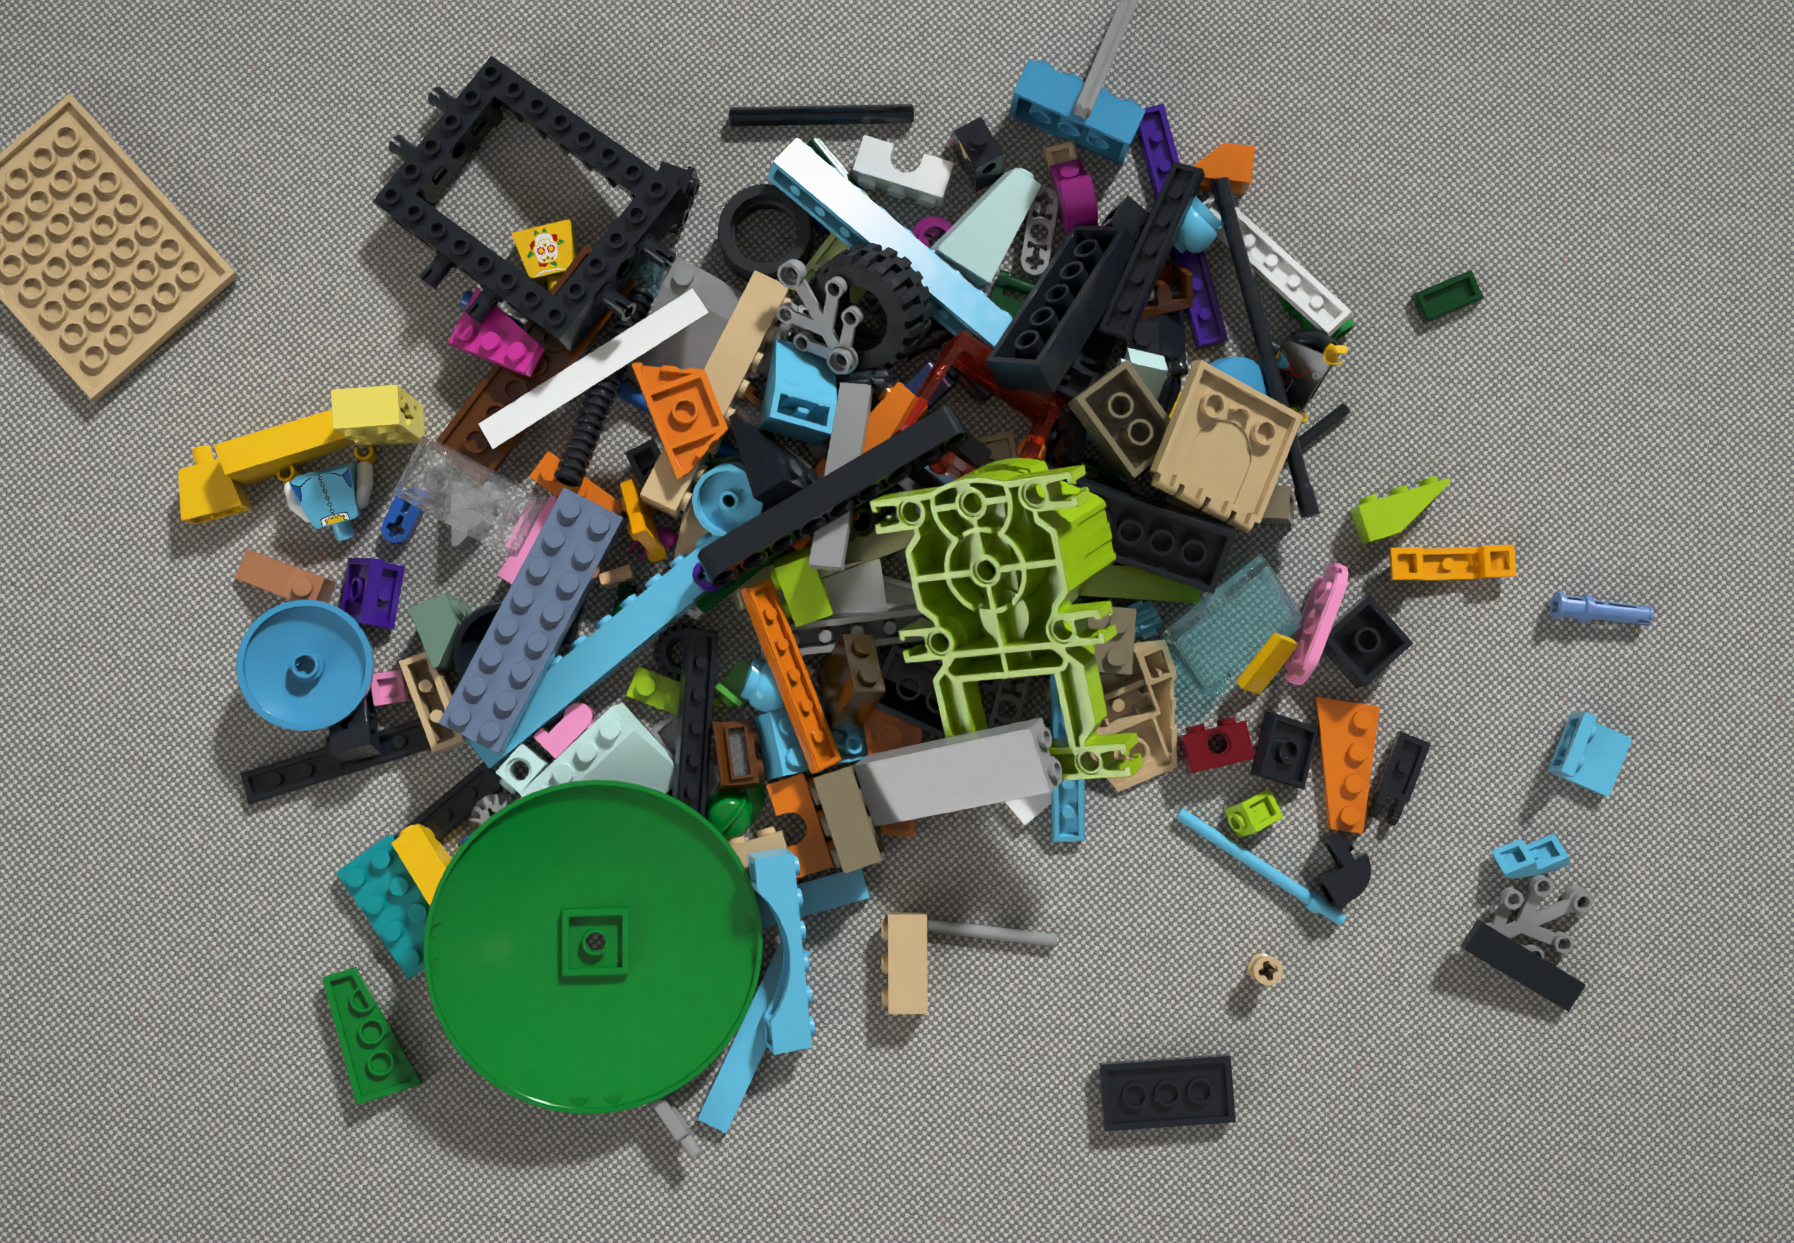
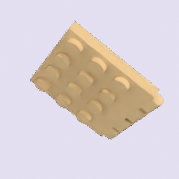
[1150,360,1303,533]

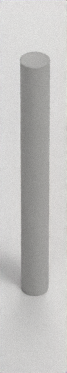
[927,919,1057,947]

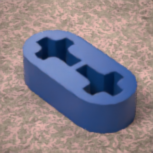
[381,486,428,545]

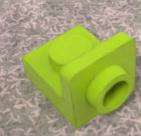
[1224,788,1284,838]

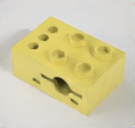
[331,385,425,447]

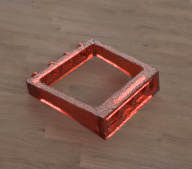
[890,330,1065,480]

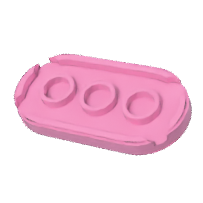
[1284,562,1349,686]

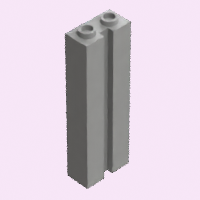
[854,717,1062,827]

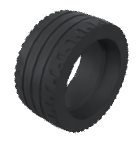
[718,184,814,282]

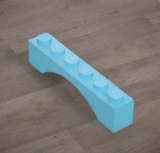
[747,848,816,1055]

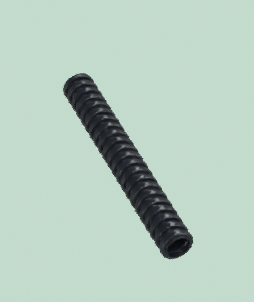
[554,286,654,487]

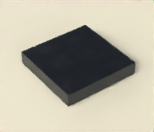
[1250,711,1319,790]

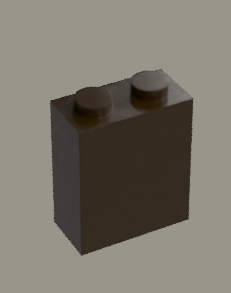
[817,634,886,730]

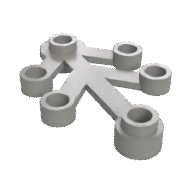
[777,259,864,375]
[1486,874,1593,959]

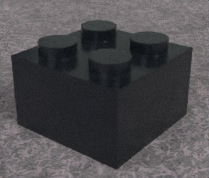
[1323,595,1413,688]

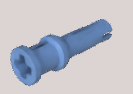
[1550,591,1654,626]

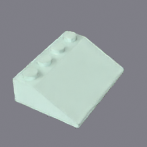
[519,703,675,797]

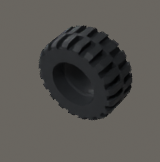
[804,243,933,371]

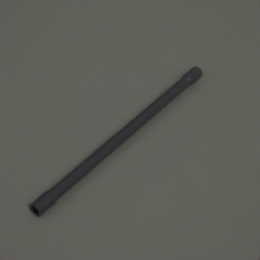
[1210,177,1320,519]

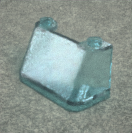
[1154,553,1303,698]

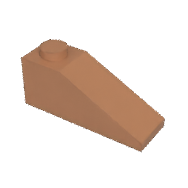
[235,549,337,603]

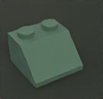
[409,593,472,673]

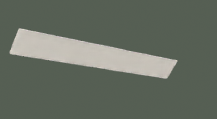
[479,288,709,449]

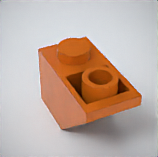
[1193,142,1255,195]

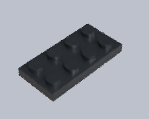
[1099,1054,1236,1131]

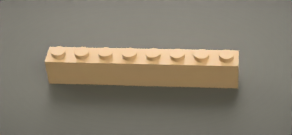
[640,270,792,519]

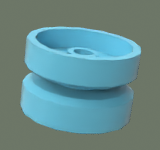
[692,460,770,537]

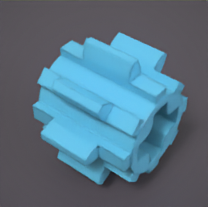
[1126,600,1163,640]

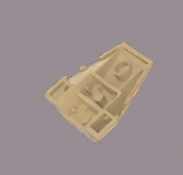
[1044,640,1177,792]

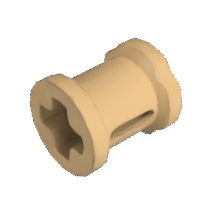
[1247,953,1283,986]

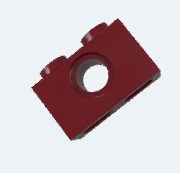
[1178,716,1254,773]

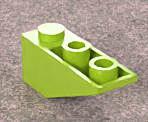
[1350,476,1451,546]

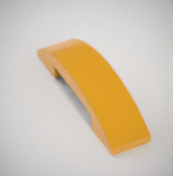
[1389,545,1516,581]

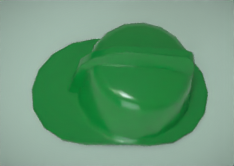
[705,773,766,840]

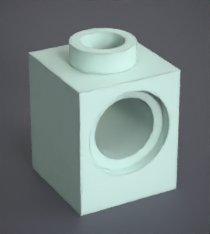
[496,743,551,794]

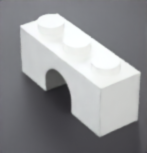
[852,135,954,208]

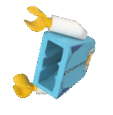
[276,445,377,541]

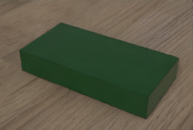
[1411,270,1484,324]

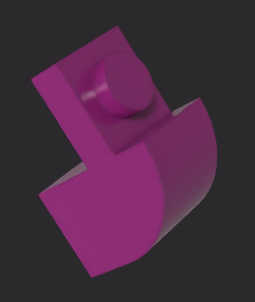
[1050,158,1098,236]

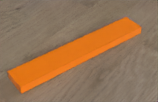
[740,578,842,774]

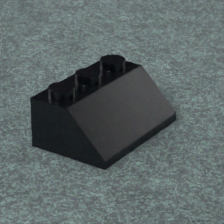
[875,644,982,739]

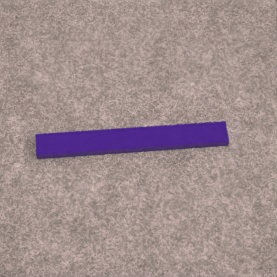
[1137,103,1228,350]

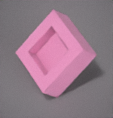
[371,669,409,707]

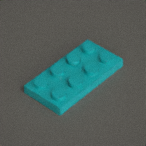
[336,834,430,980]

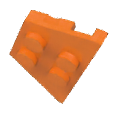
[632,362,728,482]

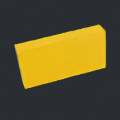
[1236,632,1299,695]

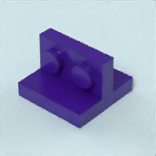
[339,558,405,629]

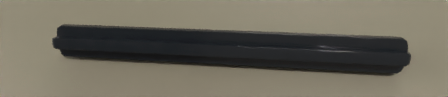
[729,104,914,126]

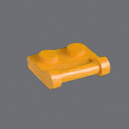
[620,478,667,562]

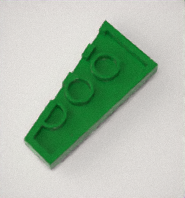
[322,967,423,1105]

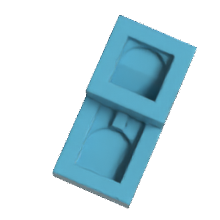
[1491,833,1571,878]

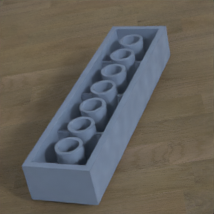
[438,487,626,754]

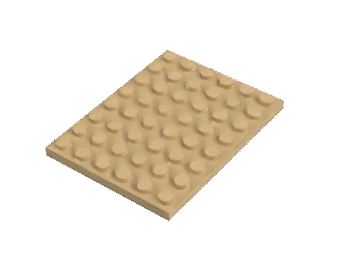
[0,93,239,402]

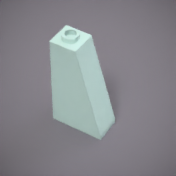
[930,168,1042,286]

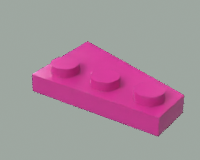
[448,288,545,378]

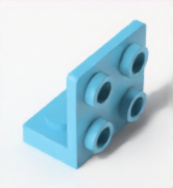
[1547,711,1632,796]

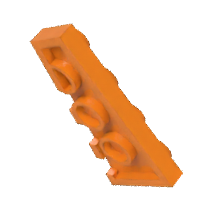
[1313,697,1380,834]

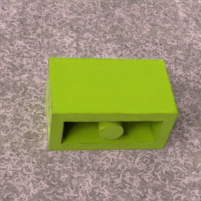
[770,546,833,627]

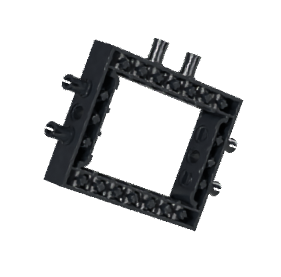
[372,56,691,353]

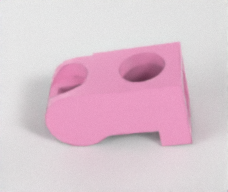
[533,702,596,759]

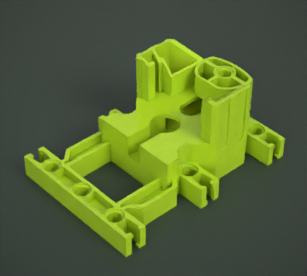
[870,458,1143,781]

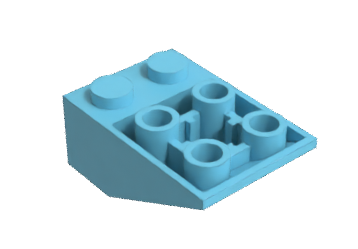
[758,338,837,446]
[754,702,868,780]

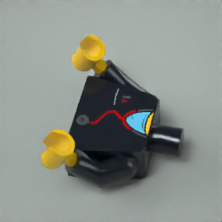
[1271,330,1348,430]

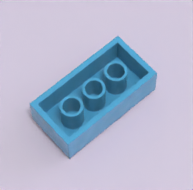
[1009,58,1146,166]

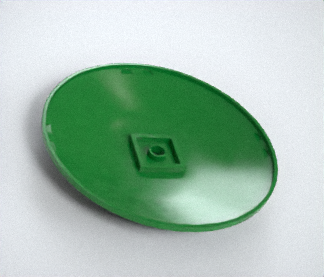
[423,779,763,1114]

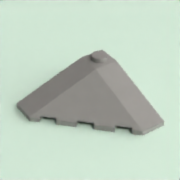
[624,257,779,385]

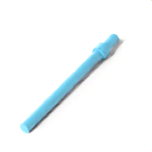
[1175,808,1346,926]

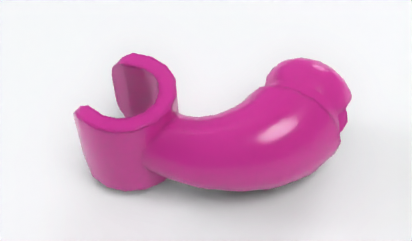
[629,527,678,561]

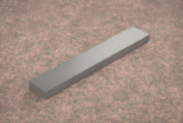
[809,382,874,572]

